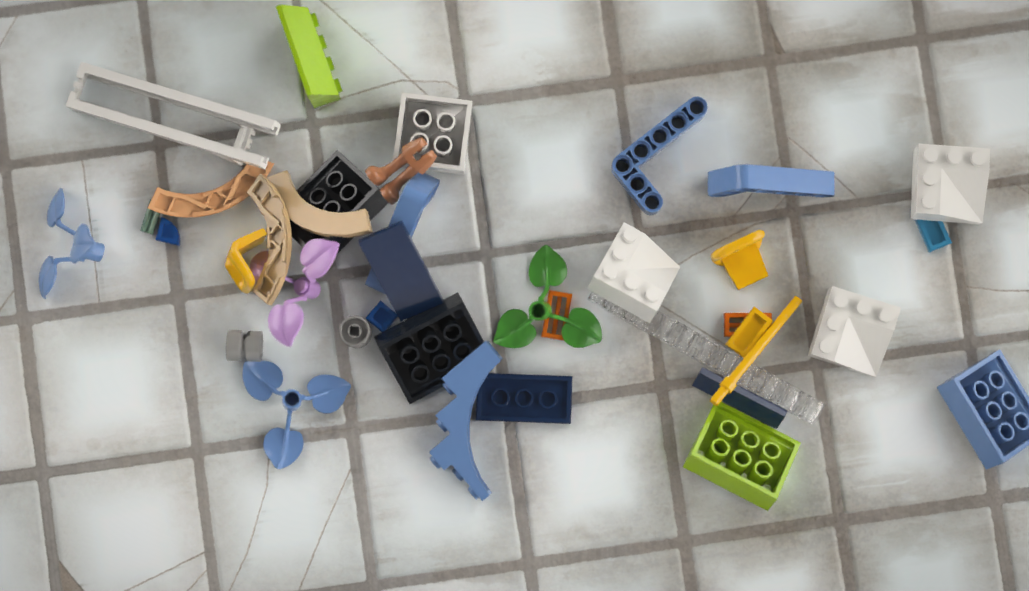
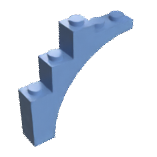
[429,340,503,501]

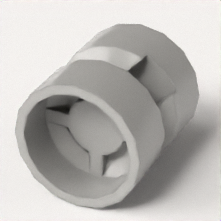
[339,315,372,348]
[226,330,263,362]

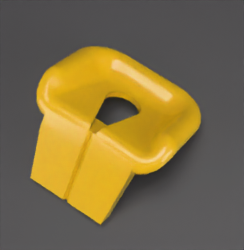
[225,228,267,294]
[710,230,769,290]

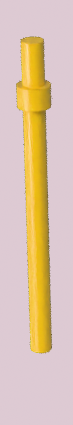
[710,296,802,406]

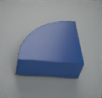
[155,217,180,246]

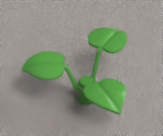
[493,245,602,348]

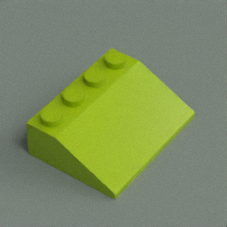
[276,5,343,109]
[683,402,801,511]

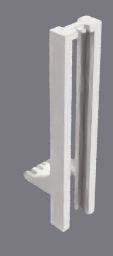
[65,62,281,170]

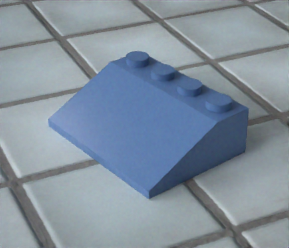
[937,349,1029,470]

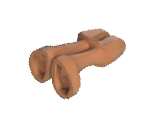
[365,137,437,205]

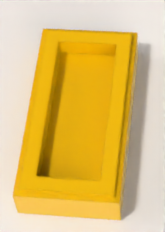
[725,307,773,359]

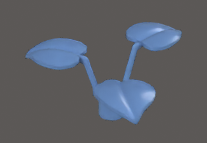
[39,188,105,299]
[243,361,351,469]

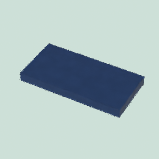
[358,221,444,321]
[476,373,573,424]

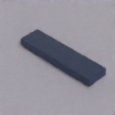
[692,367,787,429]

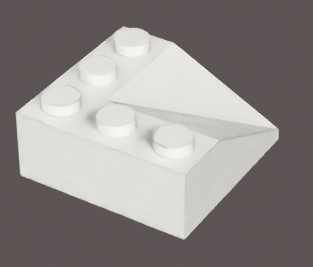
[393,92,473,175]
[911,144,990,224]
[587,222,680,323]
[807,286,901,377]

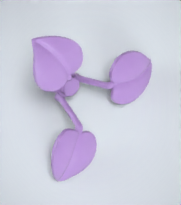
[250,239,339,347]

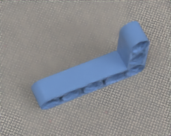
[611,96,708,215]
[708,164,835,197]
[365,173,440,294]

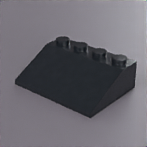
[290,150,388,255]
[374,292,484,404]

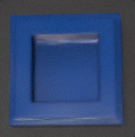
[365,300,398,332]

